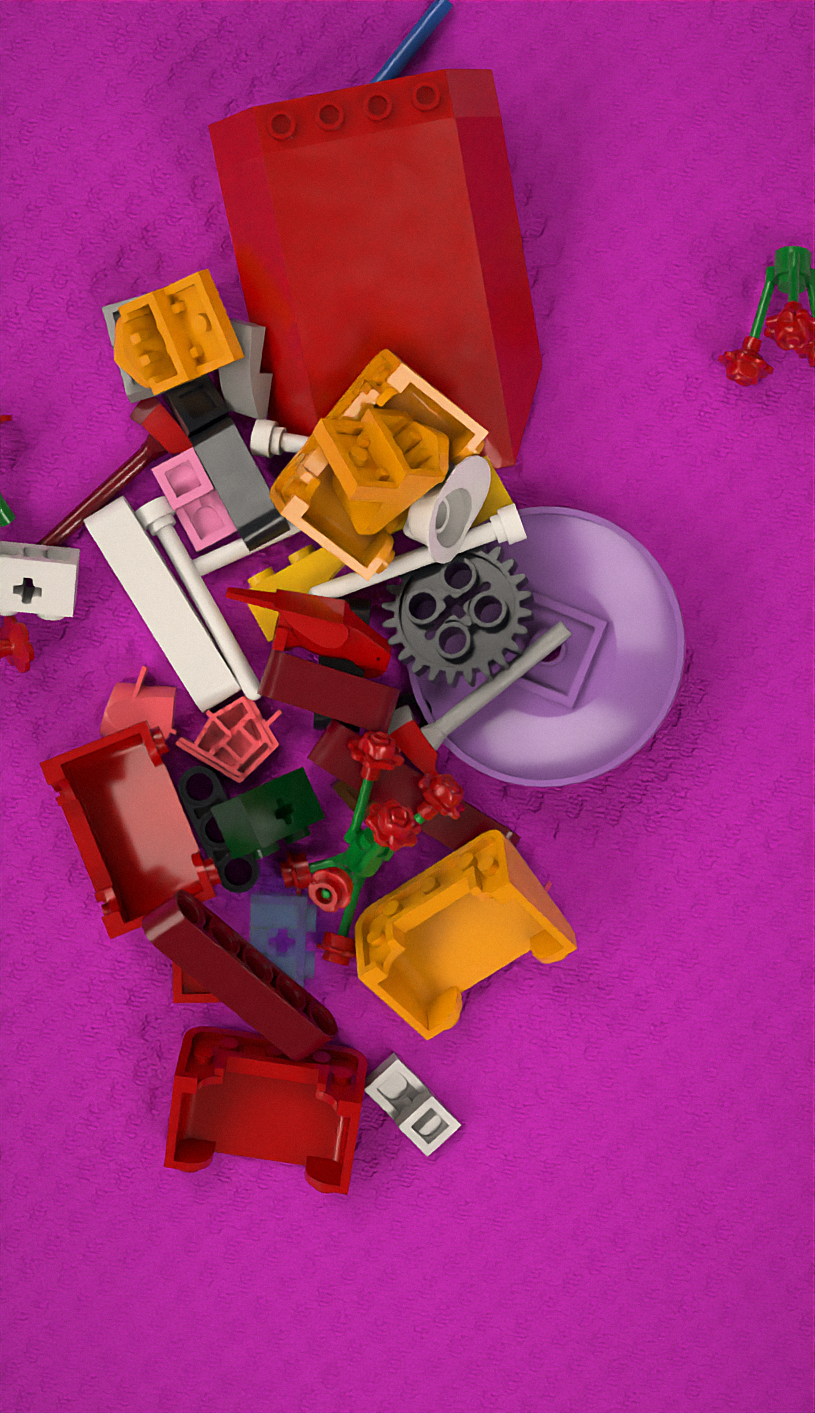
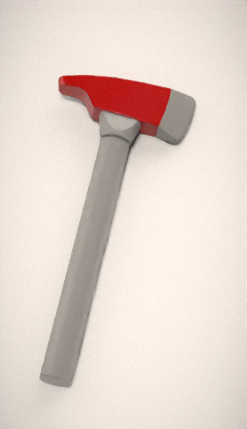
[388,621,572,776]

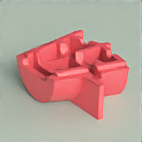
[99,666,179,767]
[175,695,283,784]

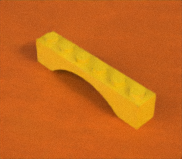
[247,455,513,642]

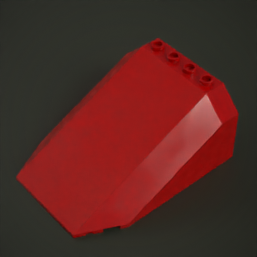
[208,69,542,470]

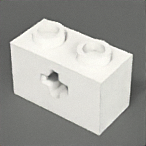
[0,541,80,621]

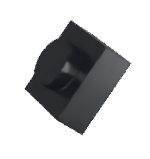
[164,374,229,437]

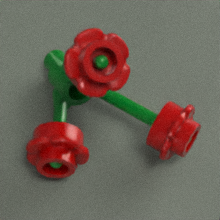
[279,851,366,966]

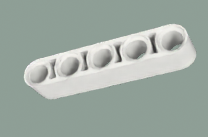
[83,496,242,713]

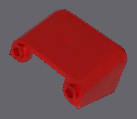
[39,720,222,939]
[164,1026,368,1195]

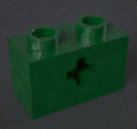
[210,767,325,861]

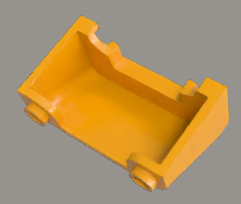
[269,349,489,581]
[354,830,577,1041]

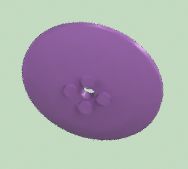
[407,506,686,787]

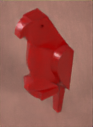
[225,587,392,679]

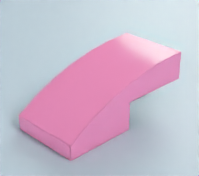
[152,447,238,552]

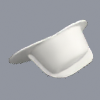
[403,455,491,564]

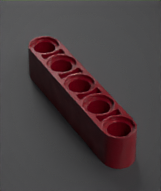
[307,718,522,851]
[142,890,338,1062]

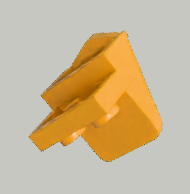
[114,269,245,395]
[312,408,449,535]

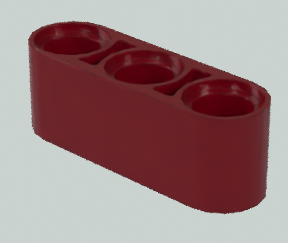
[257,649,401,733]

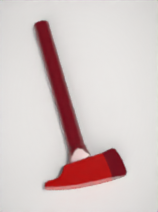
[36,396,194,547]

